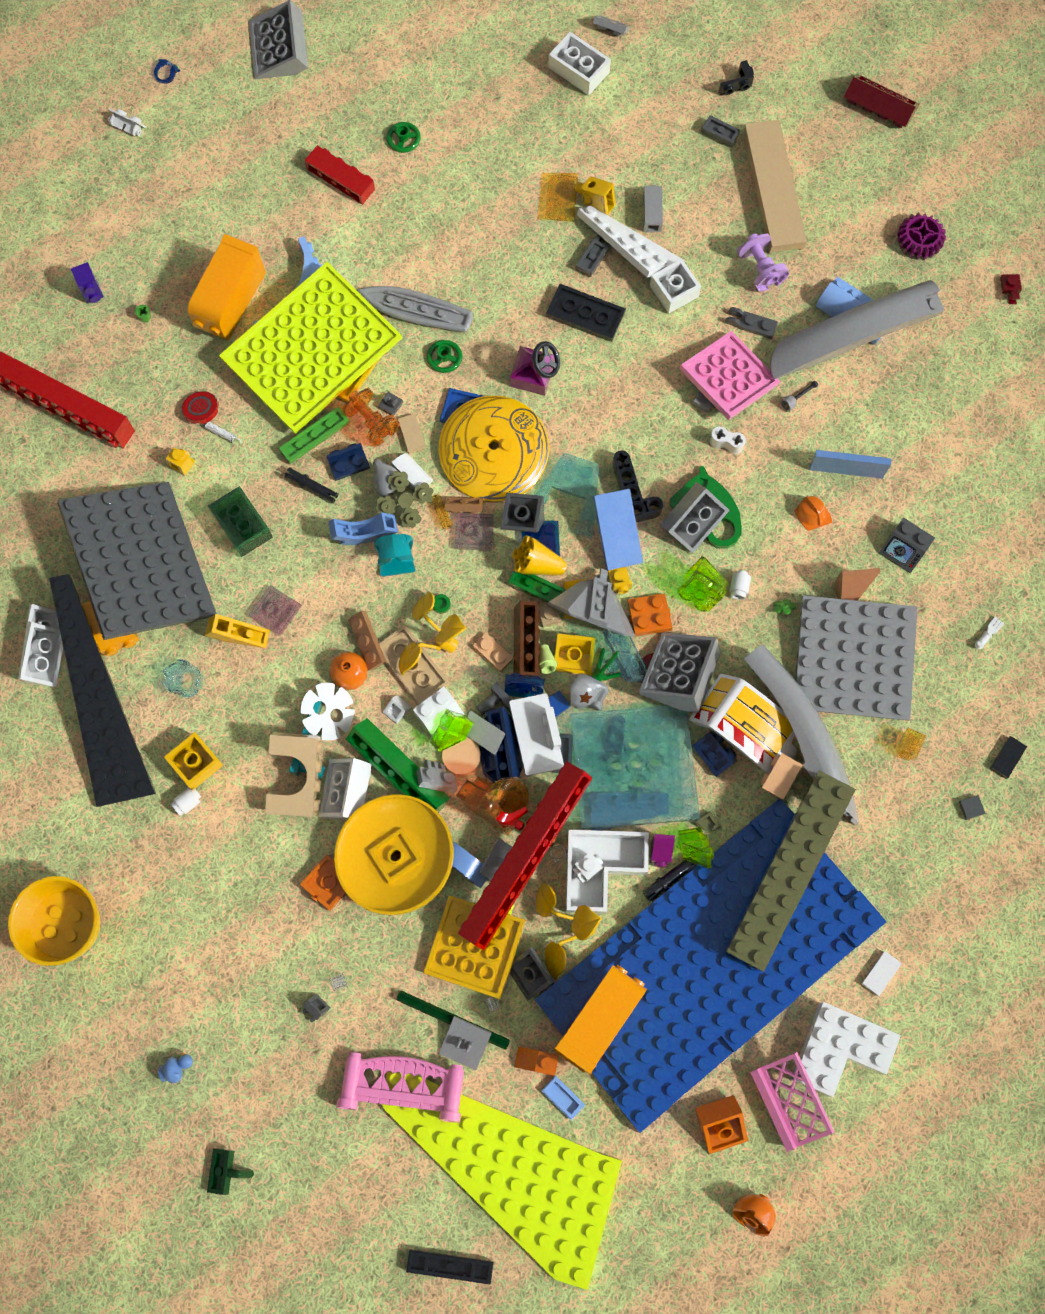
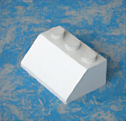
[318,758,372,821]

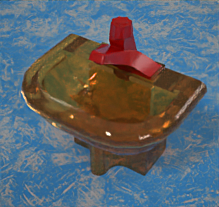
[456,776,529,836]

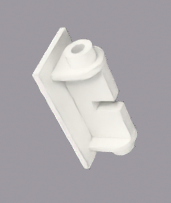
[108,108,146,136]

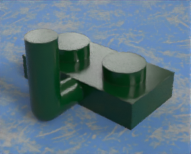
[207,1148,254,1195]

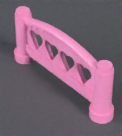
[336,1052,464,1123]

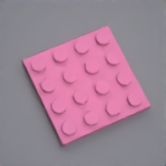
[679,331,780,420]

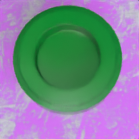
[433,594,451,614]

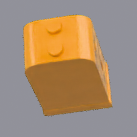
[188,234,266,340]
[553,965,647,1075]

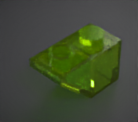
[430,709,474,752]
[678,827,714,868]

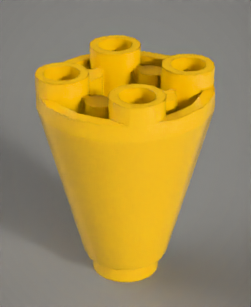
[512,535,567,576]

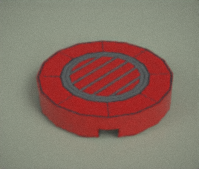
[182,391,219,424]

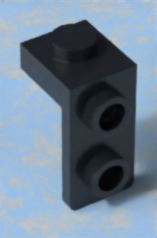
[718,60,754,96]

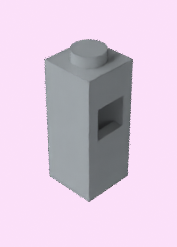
[643,185,663,232]

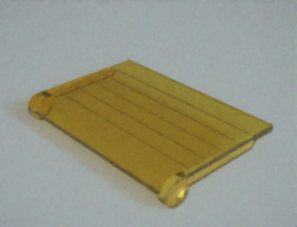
[538,173,578,222]

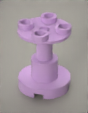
[737,233,789,292]

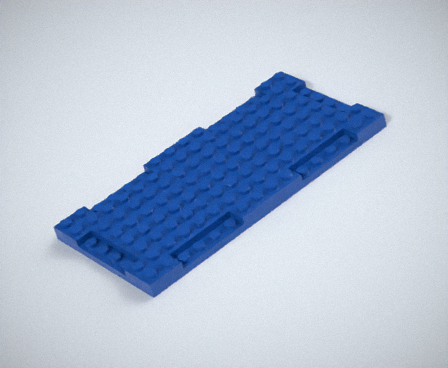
[535,799,887,1133]

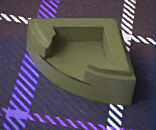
[694,811,721,831]

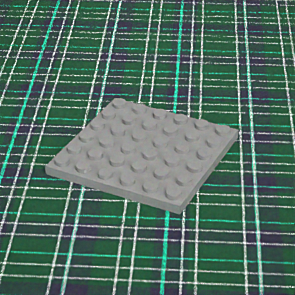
[795,595,918,721]

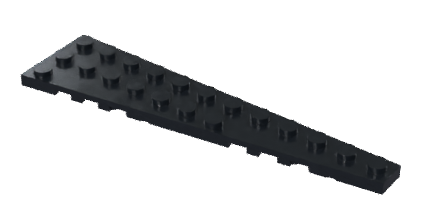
[49,574,156,807]

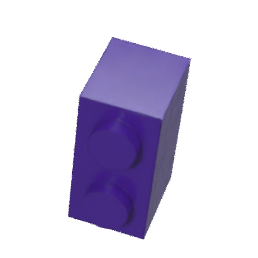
[71,262,104,304]

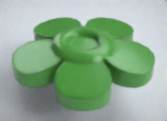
[774,599,796,614]

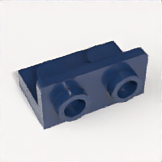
[326,443,370,481]
[692,731,738,777]

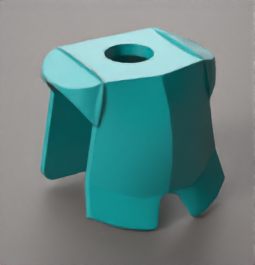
[374,534,415,577]

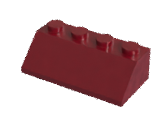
[844,74,920,128]

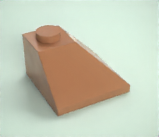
[834,568,881,601]

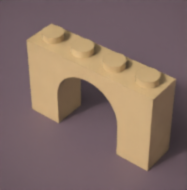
[265,732,323,817]

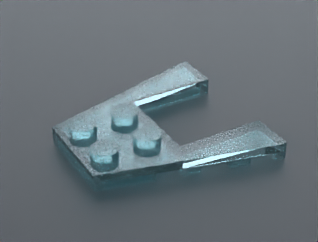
[535,453,599,540]

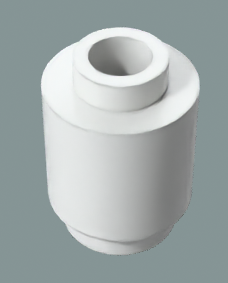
[729,570,751,600]
[171,787,202,816]

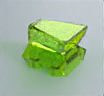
[677,556,728,612]

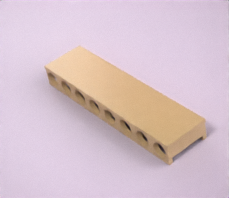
[743,120,807,254]

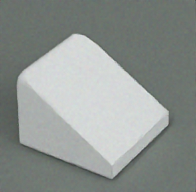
[383,695,411,724]

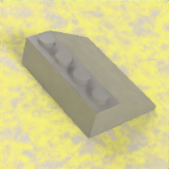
[249,0,308,79]
[639,632,721,713]

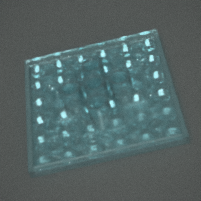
[570,706,700,830]

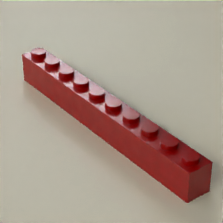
[457,761,593,950]

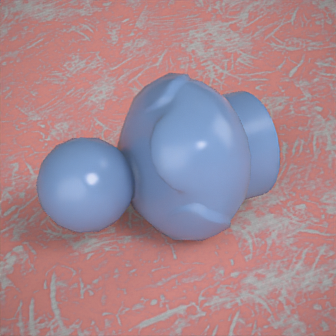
[158,1053,193,1084]

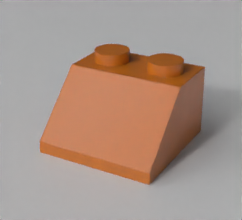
[695,1095,748,1154]

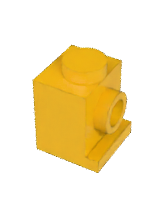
[165,447,195,475]

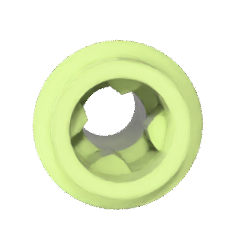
[539,644,557,674]

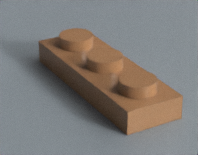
[348,611,387,670]

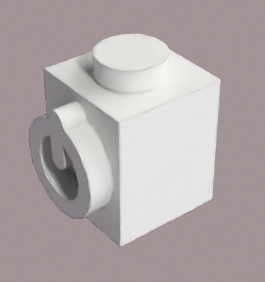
[572,852,603,883]

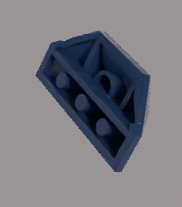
[479,707,524,788]

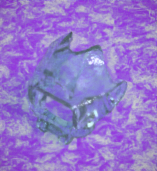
[161,659,204,697]

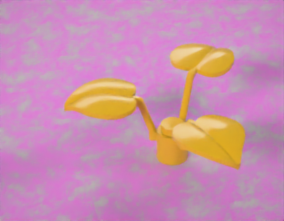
[399,591,467,676]
[536,883,602,979]

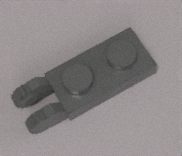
[576,234,611,277]
[725,307,778,339]

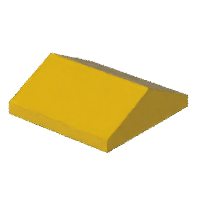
[555,633,596,675]

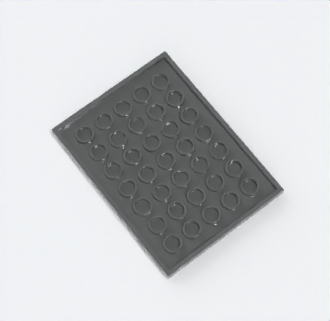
[57,482,217,640]

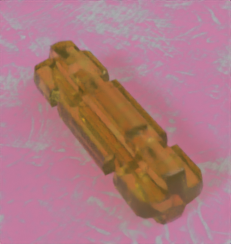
[432,494,453,530]

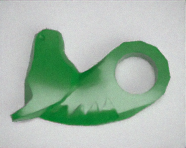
[670,466,742,549]

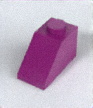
[650,834,675,868]

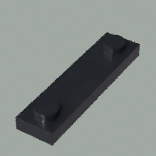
[406,1249,494,1285]

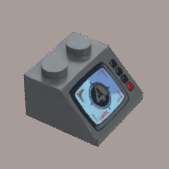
[879,517,935,574]

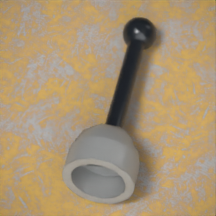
[780,381,818,412]

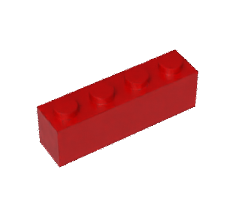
[305,145,375,205]

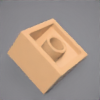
[760,753,803,800]

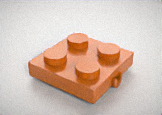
[628,593,673,637]
[300,855,346,911]

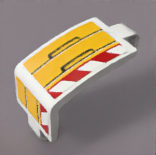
[689,674,798,774]

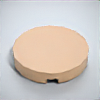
[442,737,481,776]

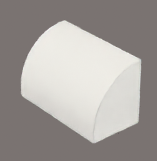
[391,454,433,491]

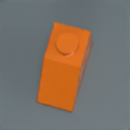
[514,1047,559,1076]

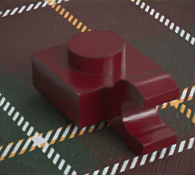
[1000,274,1022,305]

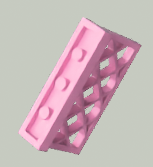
[750,1052,834,1152]

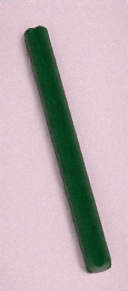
[396,991,510,1050]

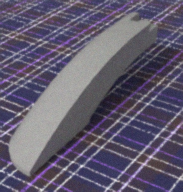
[770,280,944,380]
[744,645,859,825]

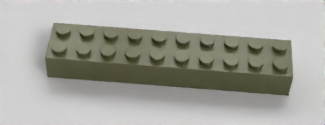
[725,770,856,972]

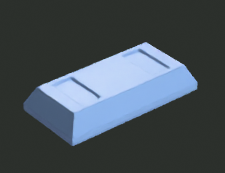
[541,1075,585,1120]

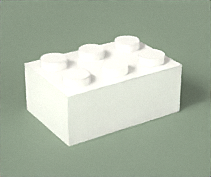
[548,32,611,95]

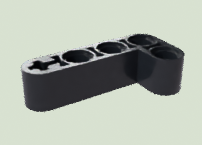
[612,450,663,522]

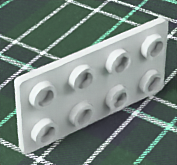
[509,693,564,776]

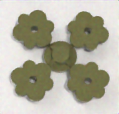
[376,471,434,528]

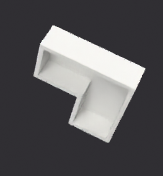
[566,830,649,914]
[790,1002,901,1097]

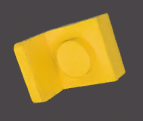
[608,567,632,594]

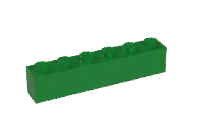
[346,718,450,813]

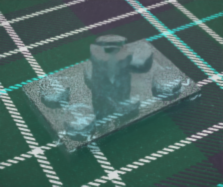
[602,629,647,683]

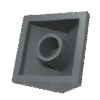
[500,493,545,533]
[509,947,554,1001]

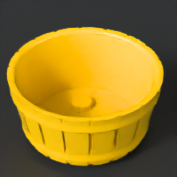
[8,876,100,966]

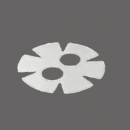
[301,683,355,740]

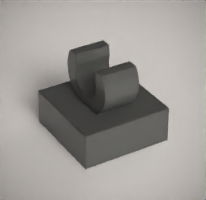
[378,391,404,417]
[302,994,331,1022]

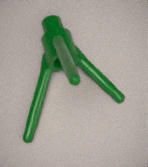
[591,648,634,682]

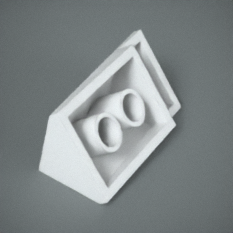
[18,604,64,687]

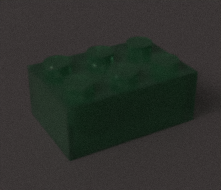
[208,486,273,557]

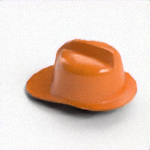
[794,496,832,531]

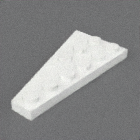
[577,206,685,278]

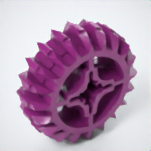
[897,212,946,260]

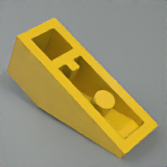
[205,614,270,648]

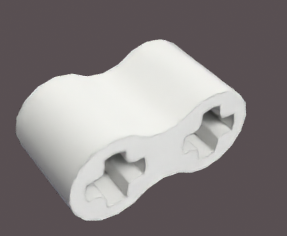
[710,426,746,454]

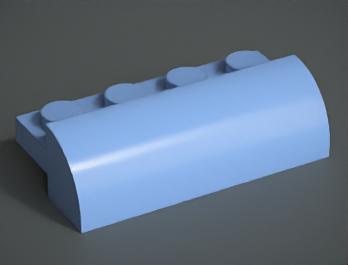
[816,276,881,345]

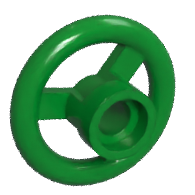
[386,122,421,153]
[426,340,463,373]

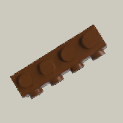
[513,600,540,682]

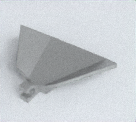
[547,568,635,637]

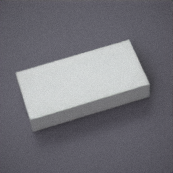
[861,951,902,996]

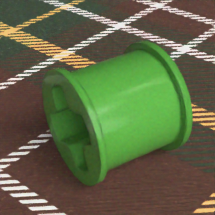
[135,305,151,322]

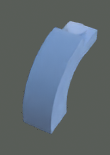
[328,512,398,545]
[452,842,487,889]

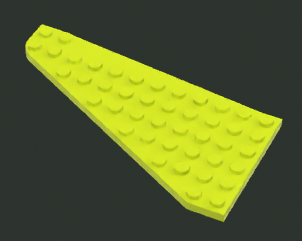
[382,1071,622,1290]

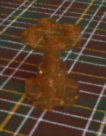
[341,387,400,447]

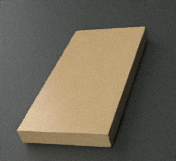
[379,624,450,705]

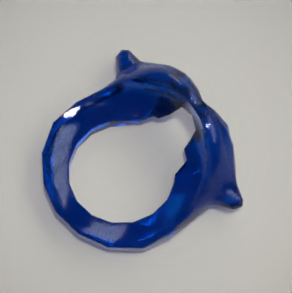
[154,59,180,84]

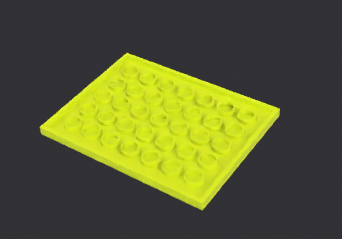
[219,262,402,434]

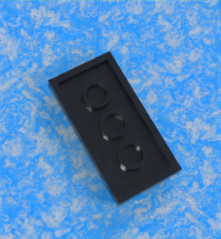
[546,284,626,342]

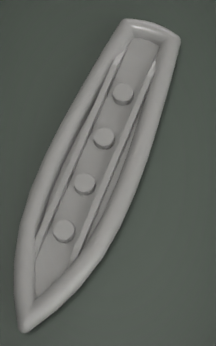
[357,286,473,332]

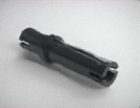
[284,467,339,504]
[643,856,697,902]

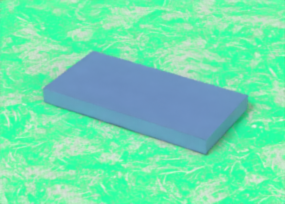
[809,450,891,479]
[592,489,643,570]

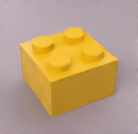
[164,732,224,789]

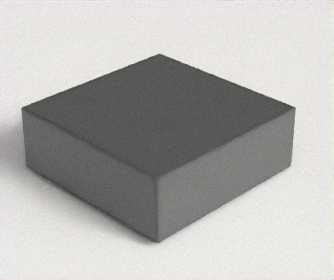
[959,795,986,820]

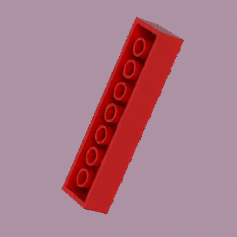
[0,352,135,449]

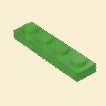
[279,407,350,464]

